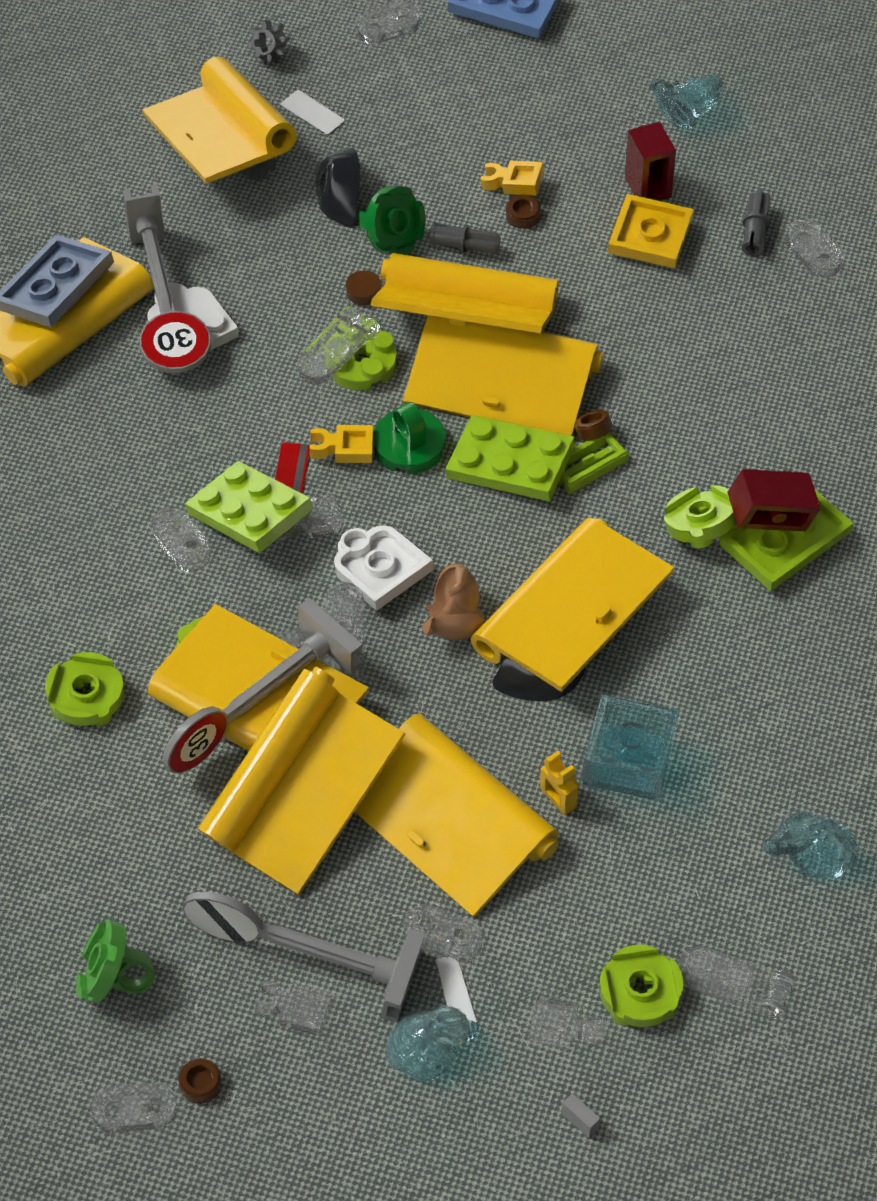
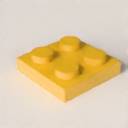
[608,194,694,268]

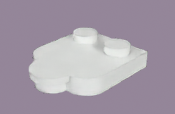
[147,283,239,350]
[334,526,434,611]

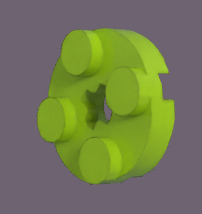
[325,323,397,390]
[664,485,738,548]
[45,652,125,726]
[599,945,683,1027]

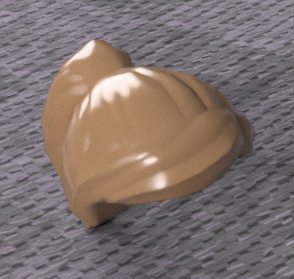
[422,563,486,640]

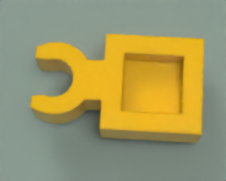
[480,161,545,196]
[309,425,373,463]
[540,750,579,816]

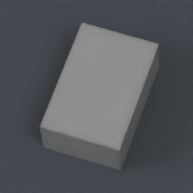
[561,1093,600,1138]

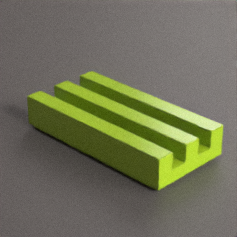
[559,432,629,494]

